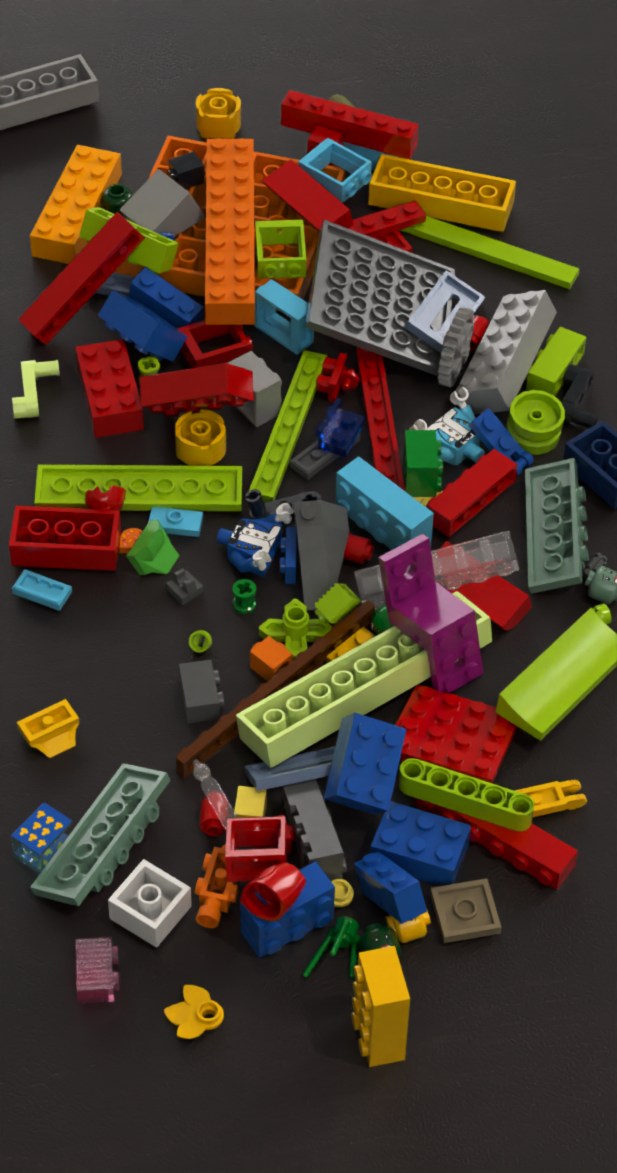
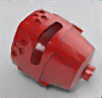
[240,862,306,921]

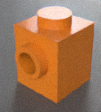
[250,636,292,681]

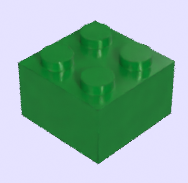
[403,430,443,497]

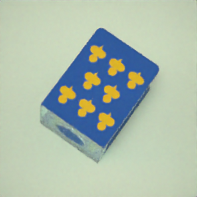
[11,803,72,874]

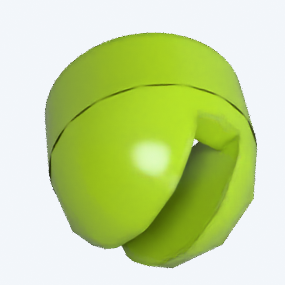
[592,603,612,625]
[189,630,212,652]

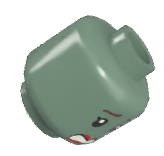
[584,566,617,605]

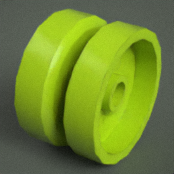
[506,390,565,455]

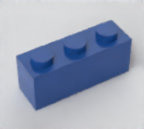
[129,267,203,328]
[354,852,427,924]

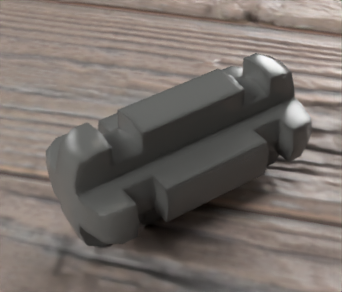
[582,553,607,580]

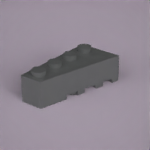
[281,779,347,881]

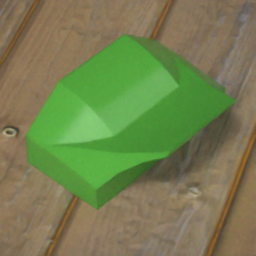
[126,519,179,575]

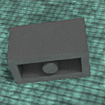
[179,660,224,724]

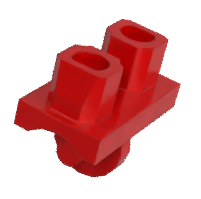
[316,353,359,402]

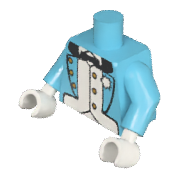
[409,387,485,465]

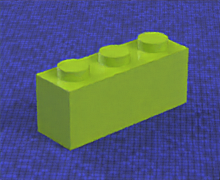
[526,327,586,396]

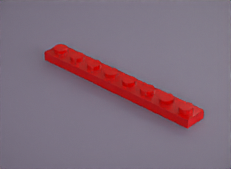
[356,346,405,491]

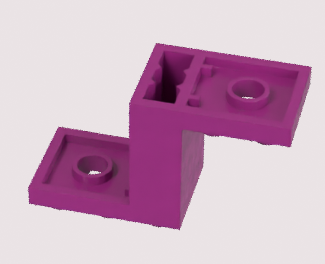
[378,534,483,693]

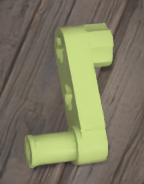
[12,360,60,419]

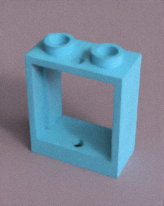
[298,138,372,203]
[255,279,314,355]

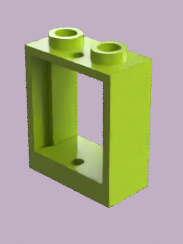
[255,220,306,279]

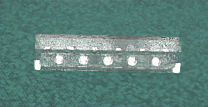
[354,531,519,610]

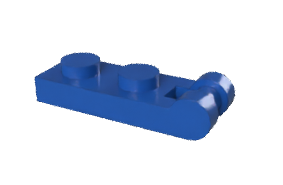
[468,408,534,477]

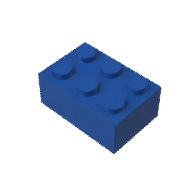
[98,290,188,362]
[324,713,406,815]
[371,801,471,886]
[240,862,335,958]

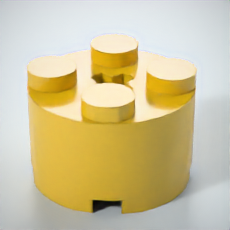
[196,88,241,139]
[175,410,226,466]

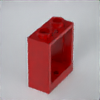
[177,320,253,369]
[225,816,287,882]

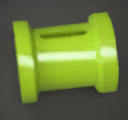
[138,356,160,385]

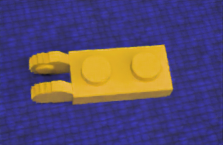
[515,780,587,817]

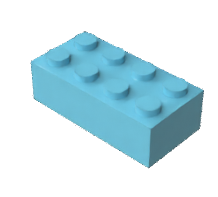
[336,456,433,550]

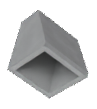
[120,169,206,236]

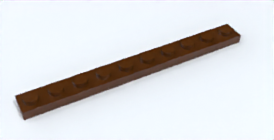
[176,600,375,779]

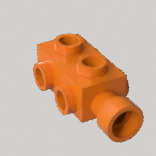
[195,844,239,928]

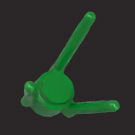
[302,916,360,978]

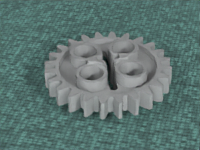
[438,307,475,387]

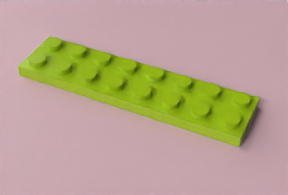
[34,465,242,511]

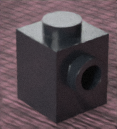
[166,151,204,189]

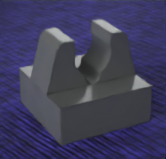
[166,568,203,606]

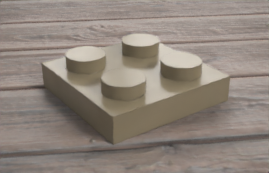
[430,878,502,943]

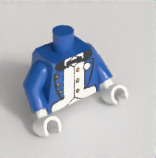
[217,503,294,577]

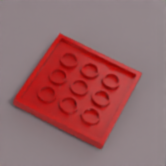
[396,684,518,784]

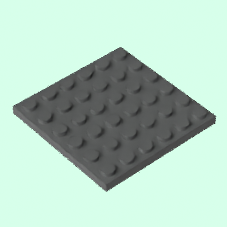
[305,220,455,376]

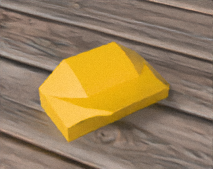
[17,699,79,758]

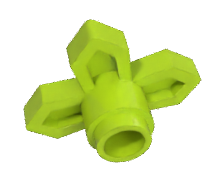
[259,599,333,661]

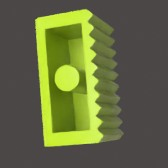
[315,583,361,623]

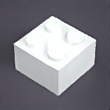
[108,859,192,948]

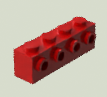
[426,449,518,537]

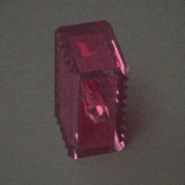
[75,937,120,1004]

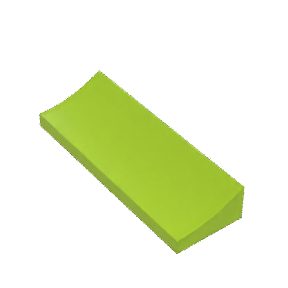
[496,608,617,741]

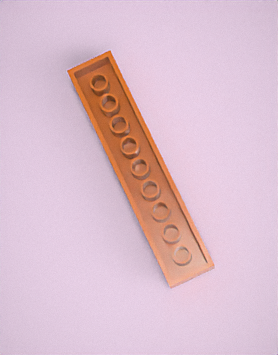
[205,138,255,325]

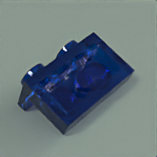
[315,398,365,457]

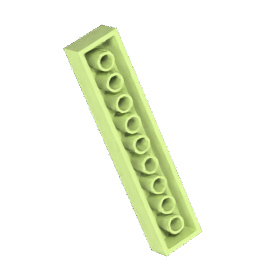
[236,591,492,768]

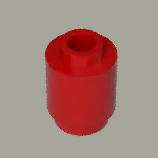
[470,316,490,352]
[343,534,374,565]
[200,792,229,836]

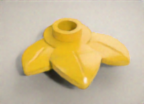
[164,985,224,1039]

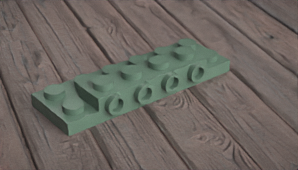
[525,458,589,594]
[30,763,171,907]

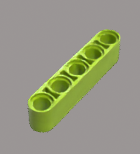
[399,758,534,831]

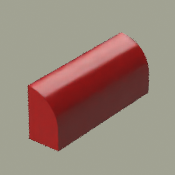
[262,159,353,232]
[432,541,532,630]

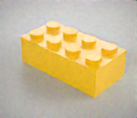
[351,946,410,1067]

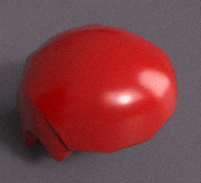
[84,486,126,510]

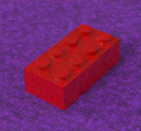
[75,339,144,438]
[140,363,254,417]
[9,506,121,571]

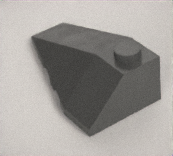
[294,500,349,612]

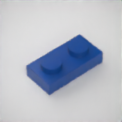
[280,527,297,584]

